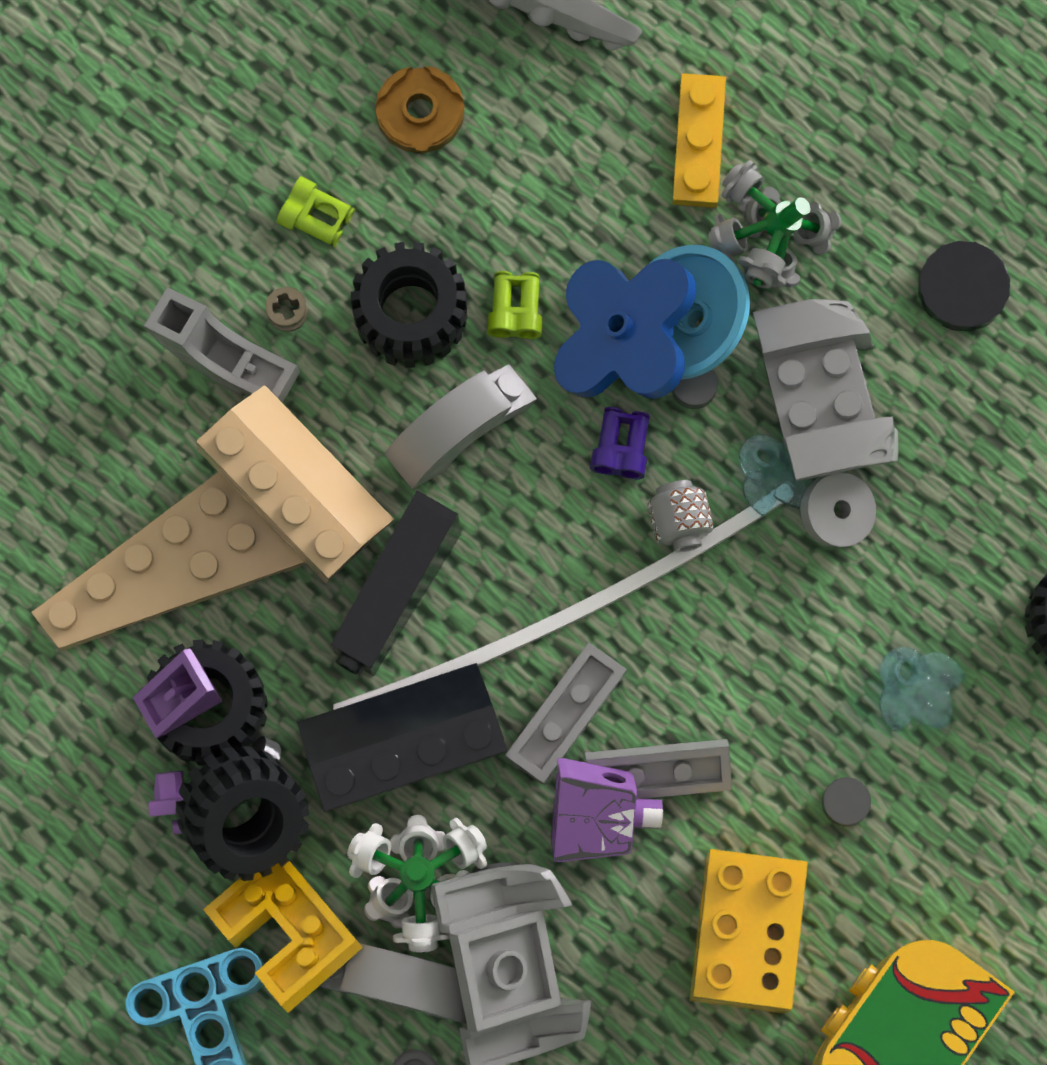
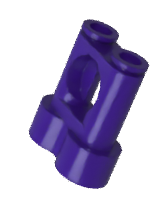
[590,407,650,480]

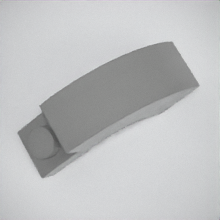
[144,287,301,402]
[384,364,537,489]
[319,944,467,1024]

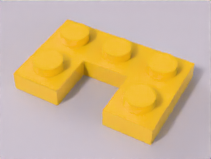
[203,861,363,1013]

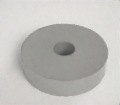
[800,472,876,548]

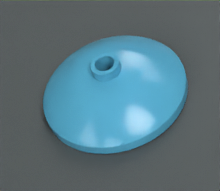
[649,245,750,380]

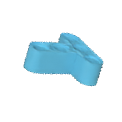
[125,948,265,1065]

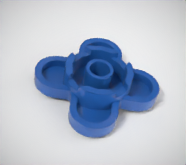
[554,259,696,399]

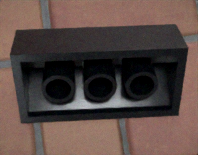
[297,663,508,813]

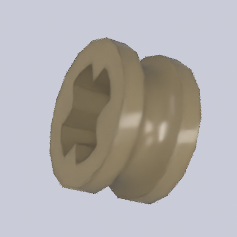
[265,287,308,332]

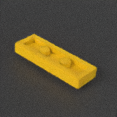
[672,73,726,208]

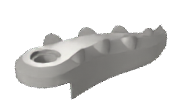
[489,0,642,51]

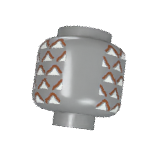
[648,480,713,552]

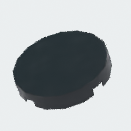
[918,241,1010,332]

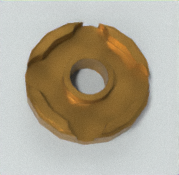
[375,66,465,154]

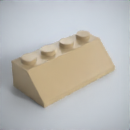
[196,385,394,584]

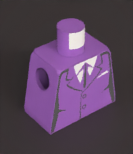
[551,758,663,862]

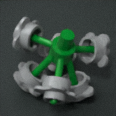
[708,160,841,288]

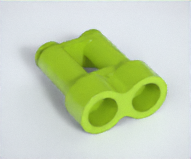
[276,176,355,247]
[487,271,542,339]

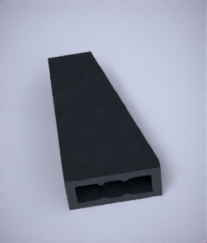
[331,490,461,676]

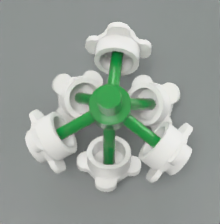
[348,815,487,953]

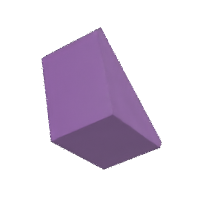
[133,648,222,738]

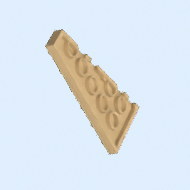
[31,472,307,651]

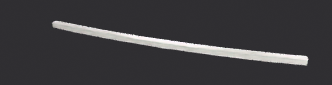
[333,484,794,710]

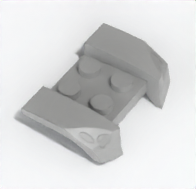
[753,299,899,482]
[431,864,591,1065]

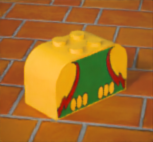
[813,940,1015,1065]

